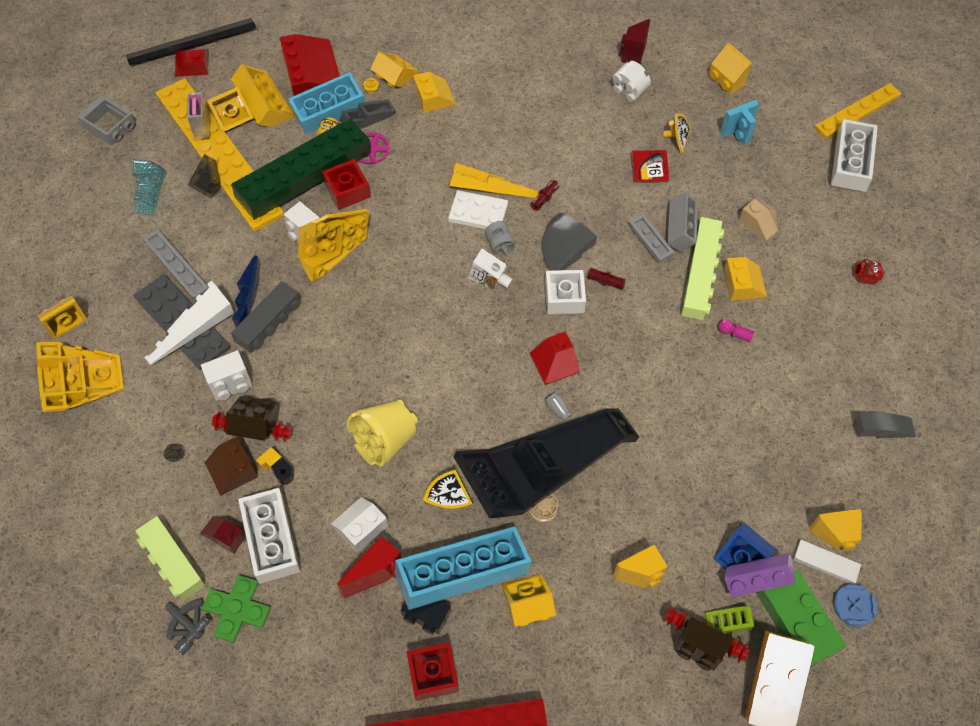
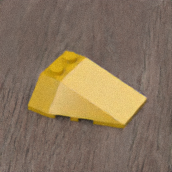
[36,342,124,412]

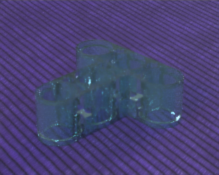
[131,159,166,216]

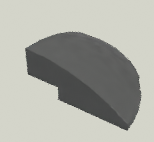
[541,213,597,271]

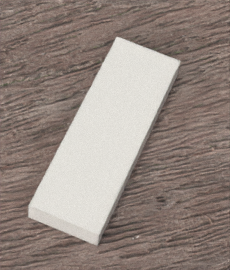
[793,540,861,584]

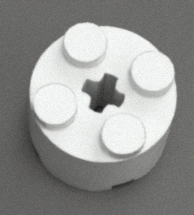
[612,61,651,102]

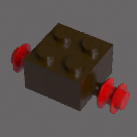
[212,395,292,442]
[664,606,750,671]

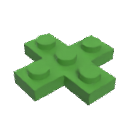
[202,575,271,643]

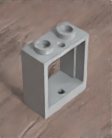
[77,95,136,146]

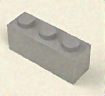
[668,192,698,252]

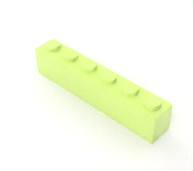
[681,217,724,320]

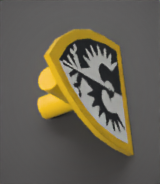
[663,113,691,154]

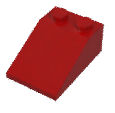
[337,536,401,598]

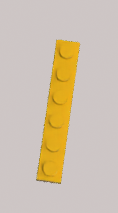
[814,83,902,140]

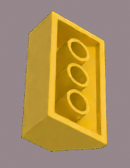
[231,64,295,127]

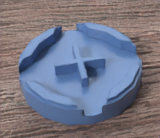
[833,584,877,627]

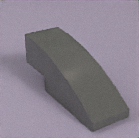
[340,99,396,129]
[855,412,916,439]

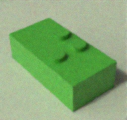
[757,569,847,668]

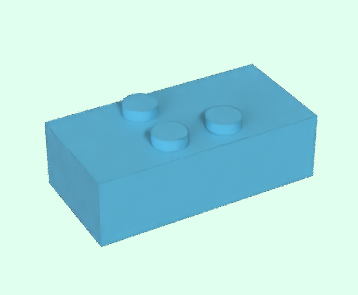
[288,72,365,134]

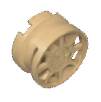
[529,493,558,522]

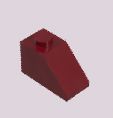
[200,516,246,554]

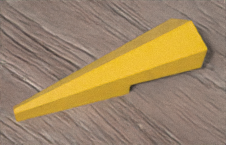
[449,161,539,198]

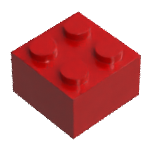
[322,159,371,210]
[406,642,459,701]

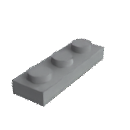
[628,214,675,264]

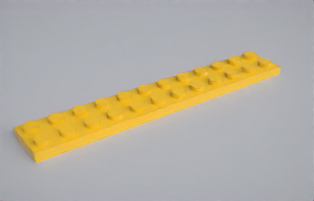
[155,78,284,232]

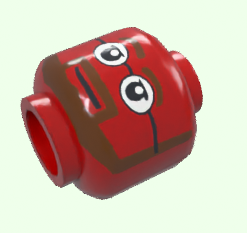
[854,259,884,285]

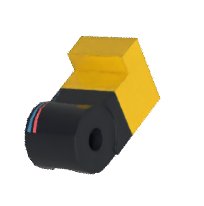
[256,447,294,485]

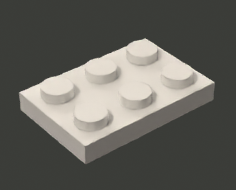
[448,190,508,229]

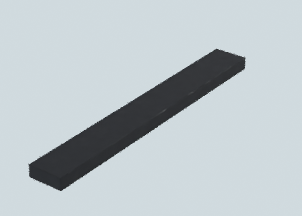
[126,18,255,65]

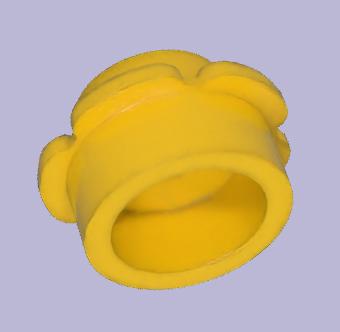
[363,78,379,93]

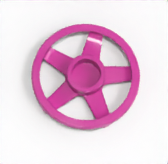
[358,132,390,164]

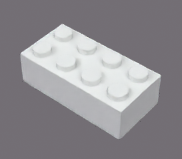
[831,119,878,192]
[238,488,301,584]

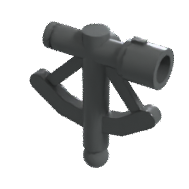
[165,600,210,655]

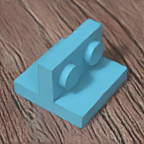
[720,100,759,145]

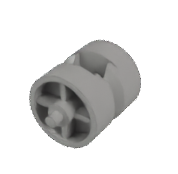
[485,221,515,255]

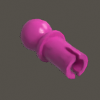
[718,319,755,343]

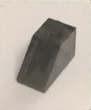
[188,154,221,198]

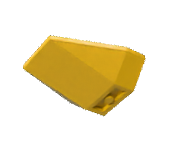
[298,209,369,282]

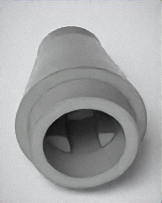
[545,392,572,422]

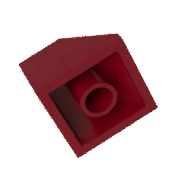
[619,19,651,65]

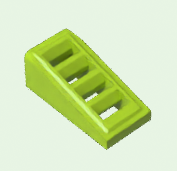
[705,606,754,633]

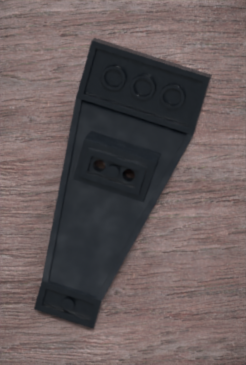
[454,409,640,519]

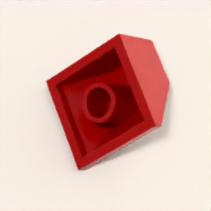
[175,49,209,77]
[530,331,580,385]

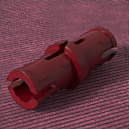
[530,179,559,211]
[587,268,626,290]

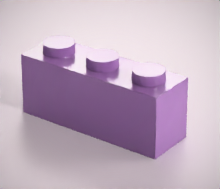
[725,553,796,597]

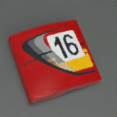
[631,150,669,183]

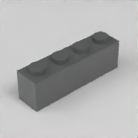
[231,281,301,353]

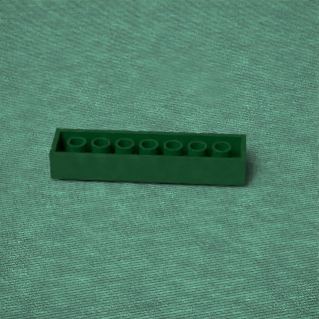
[231,118,371,220]

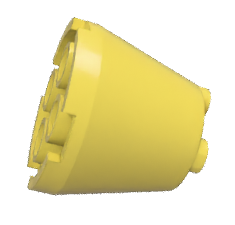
[347,399,418,467]

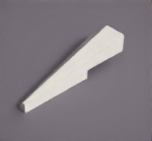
[144,281,234,365]

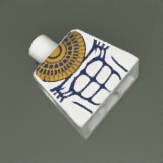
[468,249,513,290]

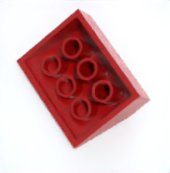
[279,34,340,96]

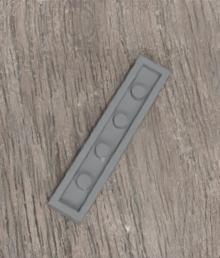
[143,229,209,301]

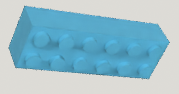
[395,526,532,610]

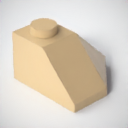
[739,199,778,242]

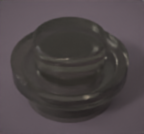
[163,444,184,462]

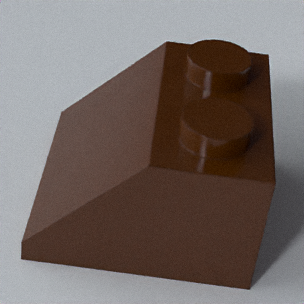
[204,436,258,496]

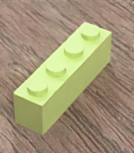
[135,516,205,601]

